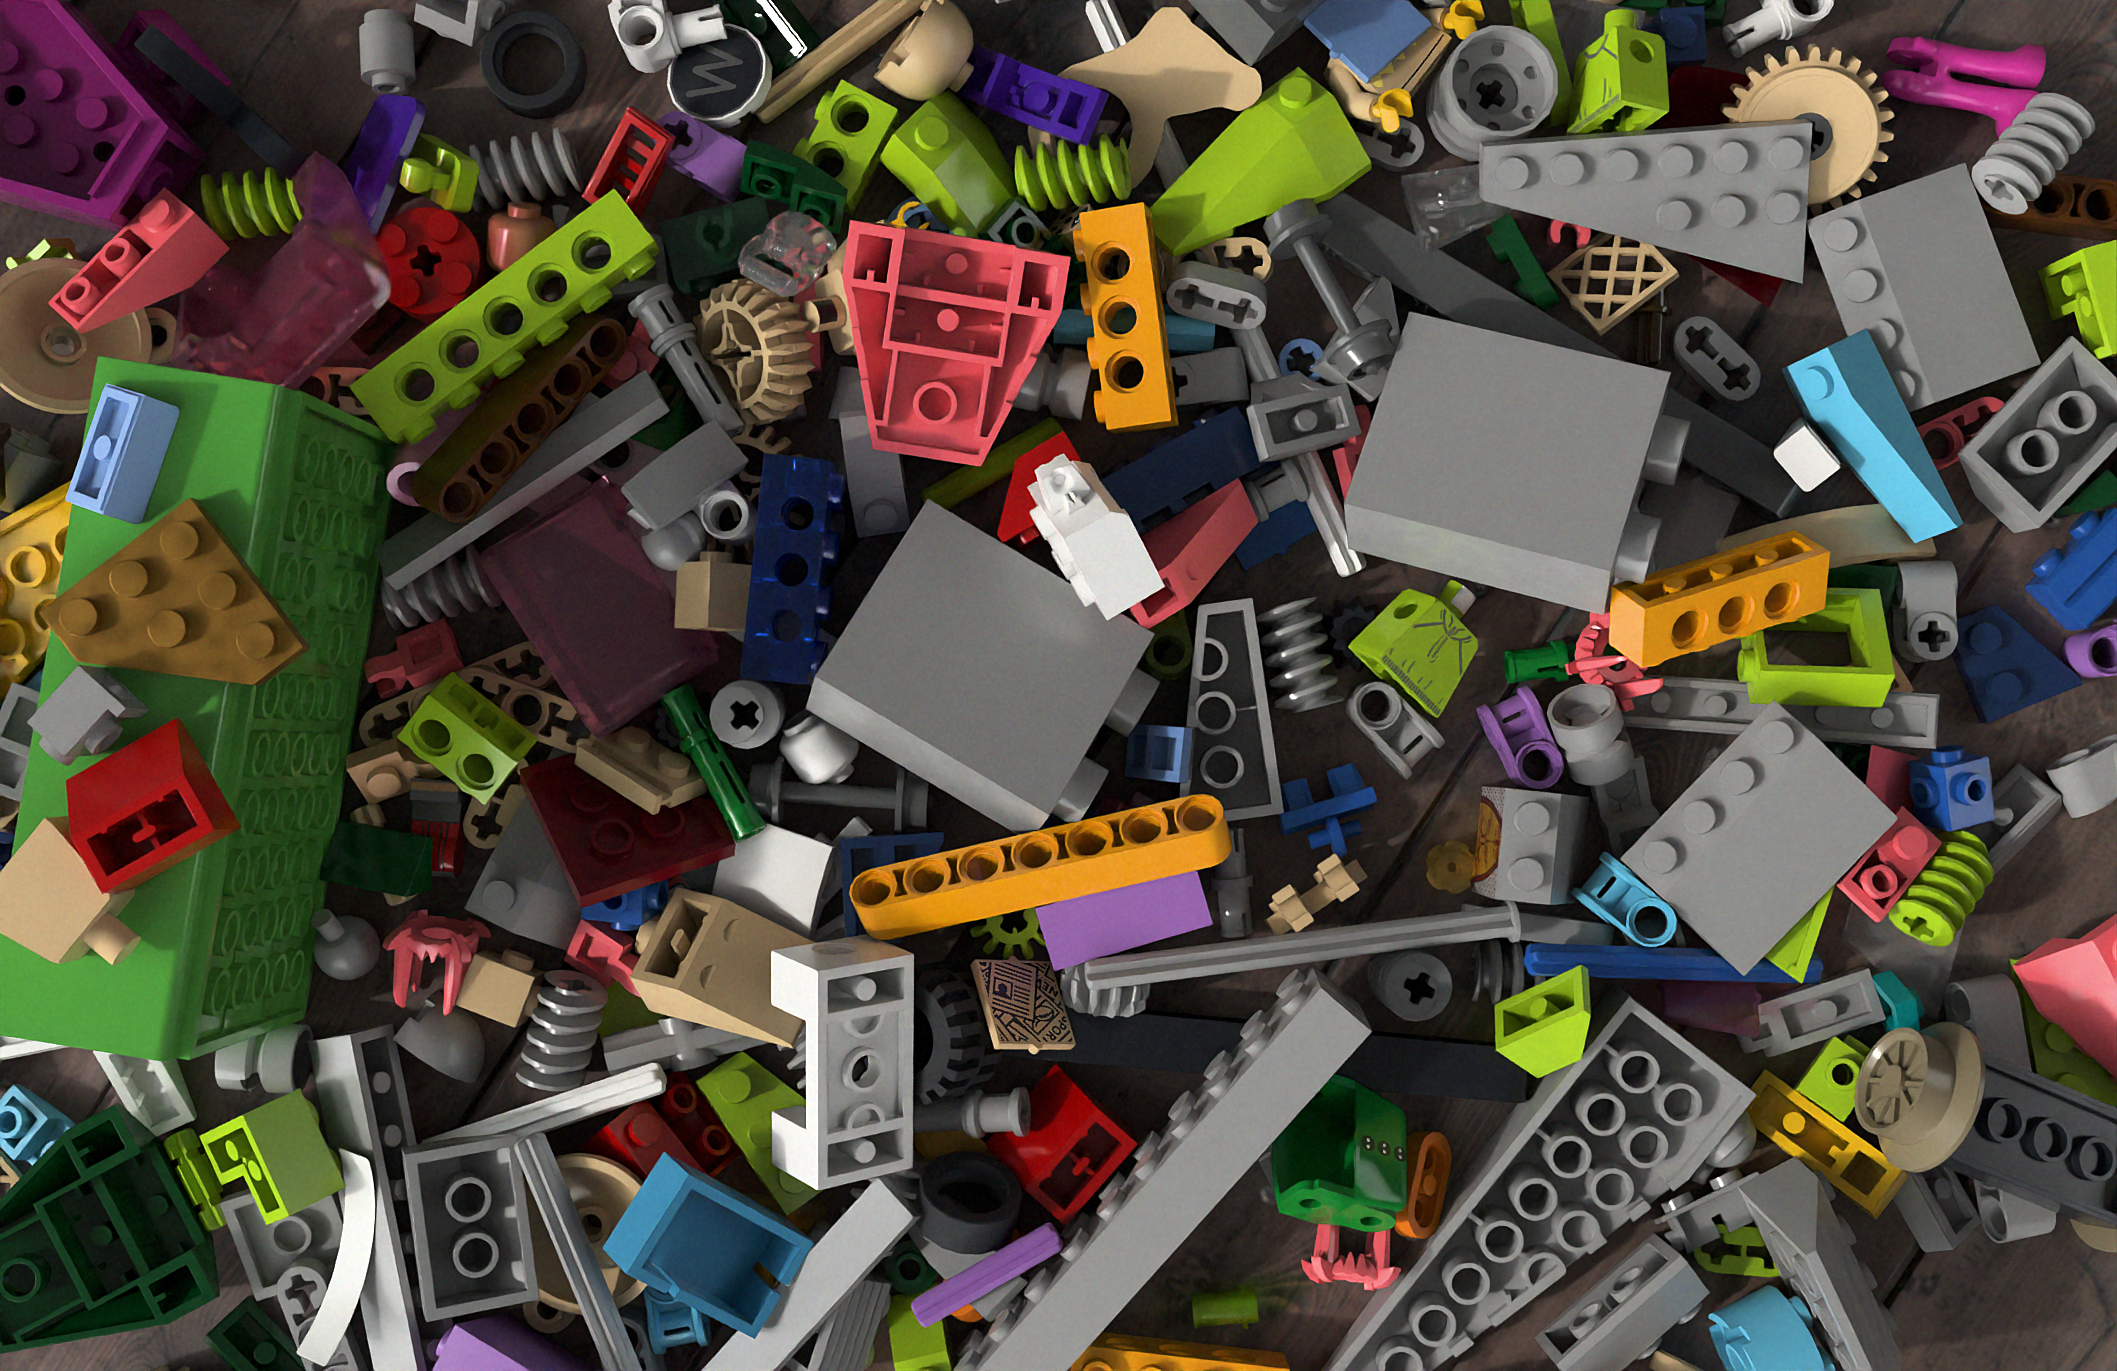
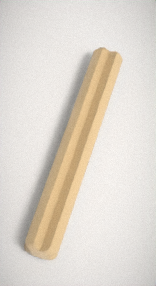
[754,0,924,124]

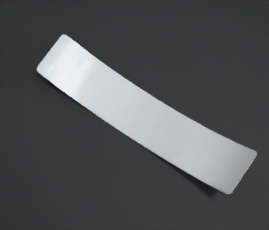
[297,1148,375,1366]

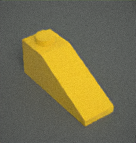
[1745,1069,1908,1220]

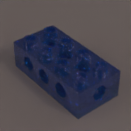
[740,453,846,685]

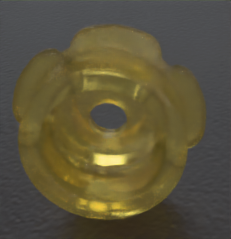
[1426,841,1478,894]

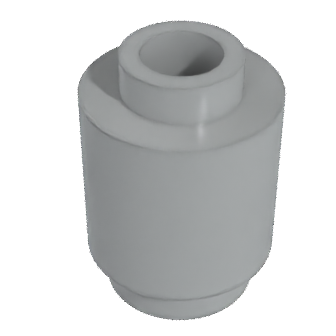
[359,9,416,94]

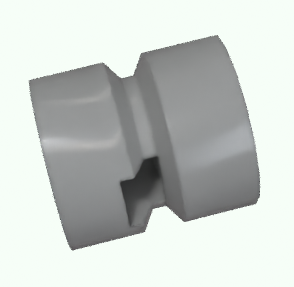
[1012,343,1092,421]
[1547,683,1635,786]
[215,1023,313,1094]

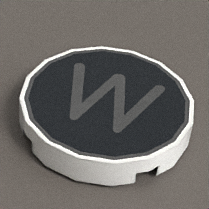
[667,23,773,129]

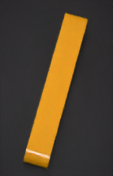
[849,794,1232,940]

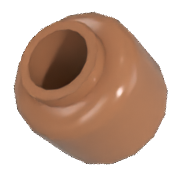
[485,202,558,275]

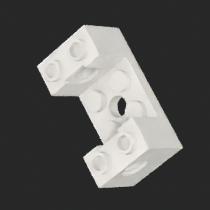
[771,934,914,1191]

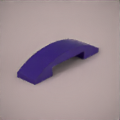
[955,45,1109,146]

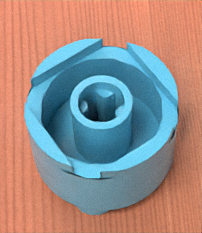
[1708,1285,1835,1371]

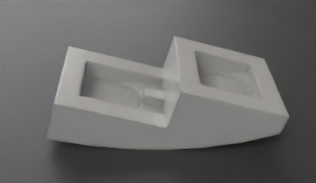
[620,419,748,532]
[1590,749,1660,863]

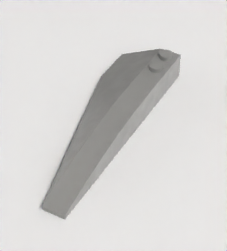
[1321,983,1757,1371]

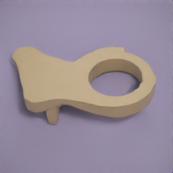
[1028,7,1262,192]

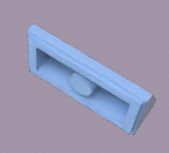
[65,383,179,524]

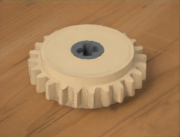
[1718,43,1894,217]

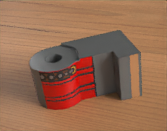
[409,777,471,878]

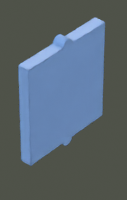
[1303,0,1432,84]

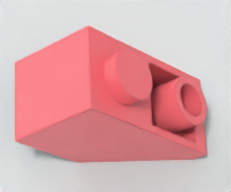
[1836,806,1942,922]

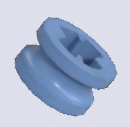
[1276,338,1324,382]

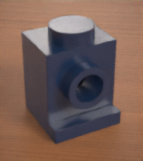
[1637,6,1708,79]

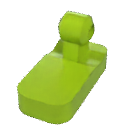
[399,133,479,213]

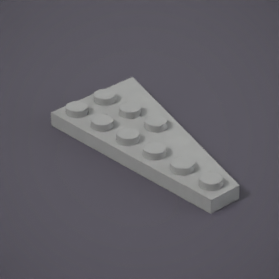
[1479,118,1812,284]

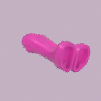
[1881,36,2046,138]

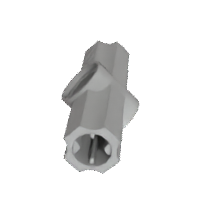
[602,1015,770,1077]

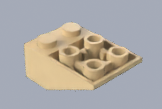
[630,887,816,1048]

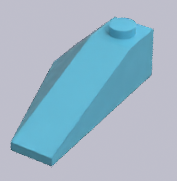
[1781,328,1964,543]

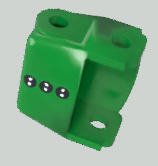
[1271,1074,1407,1232]

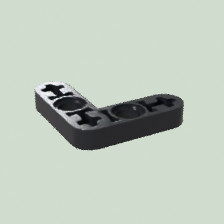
[133,23,308,181]

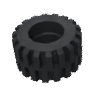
[864,961,1003,1106]

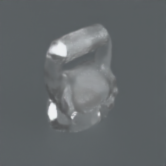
[737,210,837,297]

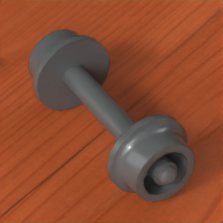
[1263,198,1396,381]
[744,756,939,834]

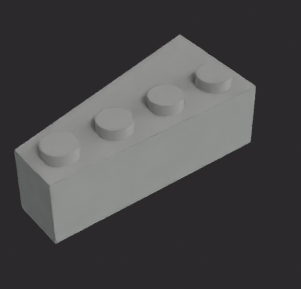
[1178,598,1284,821]

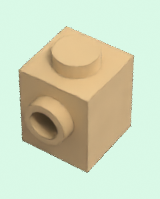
[674,552,755,631]
[455,949,546,1028]

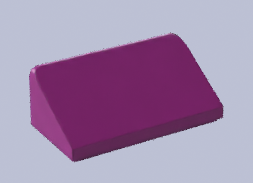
[114,9,231,127]

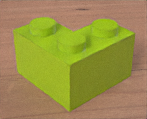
[2038,240,2117,360]
[199,1088,346,1225]

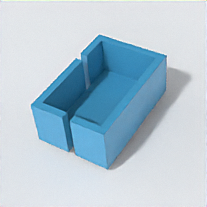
[602,1152,815,1339]

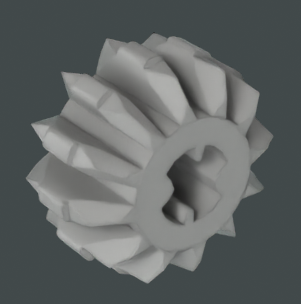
[1060,951,1151,1019]

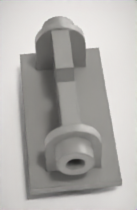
[1653,1168,1759,1254]

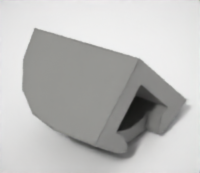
[392,990,485,1083]

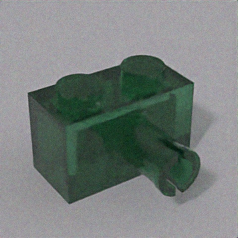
[659,196,785,298]

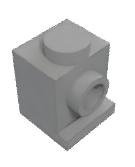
[27,665,149,766]

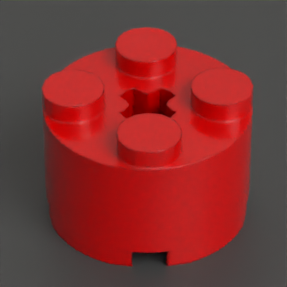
[372,207,495,324]

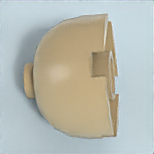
[874,0,974,101]

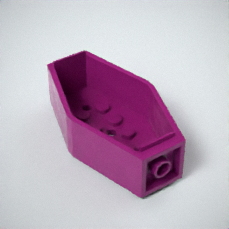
[0,0,207,234]

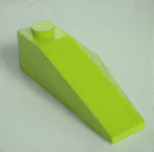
[1149,67,1371,257]
[878,90,1037,239]

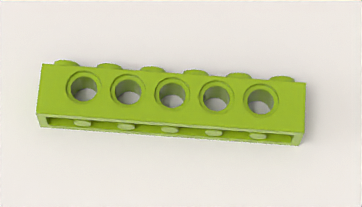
[349,188,661,445]

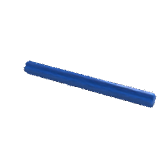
[1523,943,1825,984]

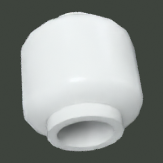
[779,709,859,784]

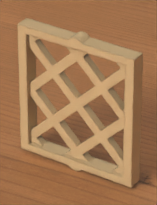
[1546,232,1679,336]

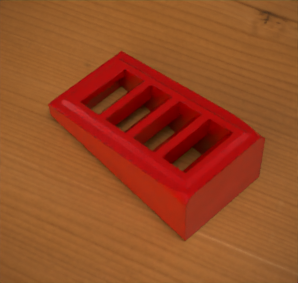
[582,106,676,221]

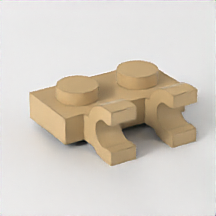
[1265,854,1368,936]

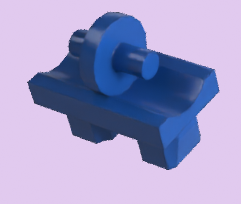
[1278,763,1378,858]

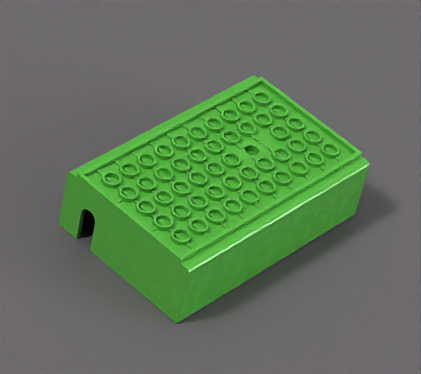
[0,356,398,1061]

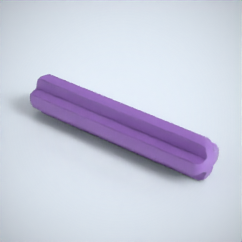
[911,1223,1064,1327]

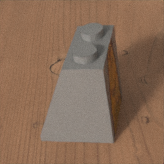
[1472,786,1590,905]

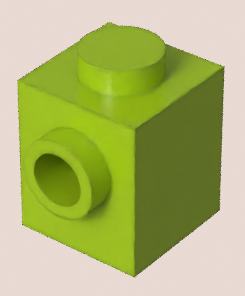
[1793,1035,1871,1122]

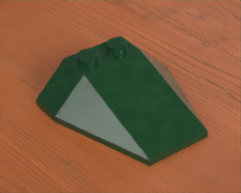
[0,1103,220,1354]

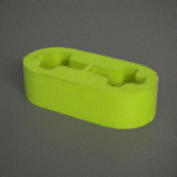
[1689,1219,1780,1277]

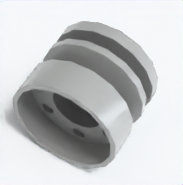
[1426,25,1558,161]

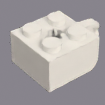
[1027,453,1165,621]

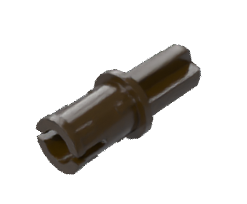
[1629,259,1673,368]

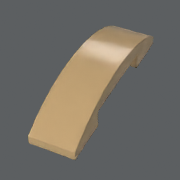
[1714,504,1937,569]

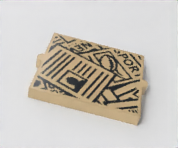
[970,956,1076,1054]

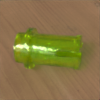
[1191,1285,1259,1329]

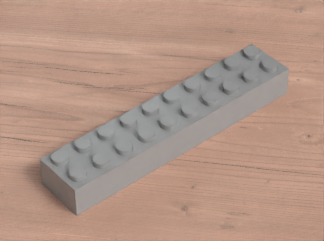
[953,963,1372,1371]

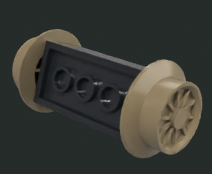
[1854,1022,2117,1253]

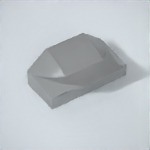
[1246,372,1362,462]

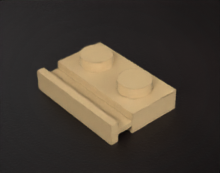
[574,726,707,815]

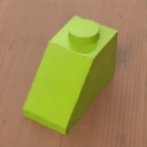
[1494,965,1591,1078]
[887,1283,957,1371]

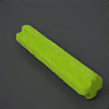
[921,417,1063,510]

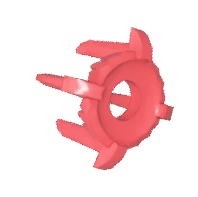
[1564,607,1664,712]
[382,909,491,1016]
[1301,1224,1401,1291]

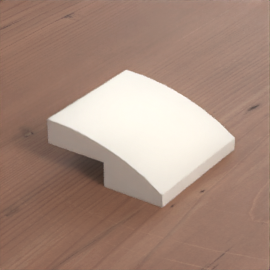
[712,822,838,940]

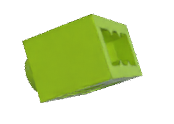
[792,79,901,215]
[397,671,538,805]

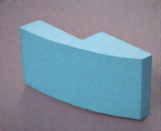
[0,1084,76,1165]

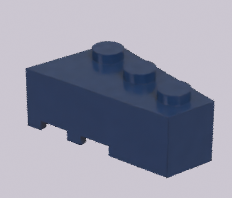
[1100,405,1269,537]

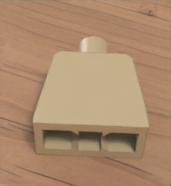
[0,816,141,966]

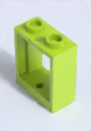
[1734,588,1895,708]

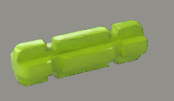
[163,1128,227,1232]

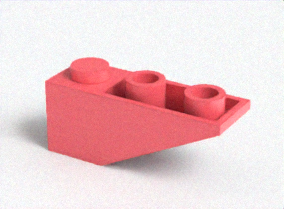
[48,187,230,334]
[1126,478,1259,629]

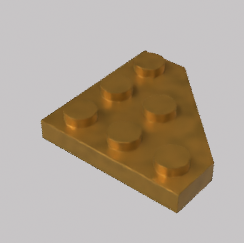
[39,498,311,686]

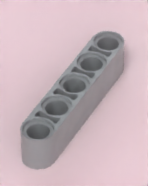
[1944,973,2056,1243]

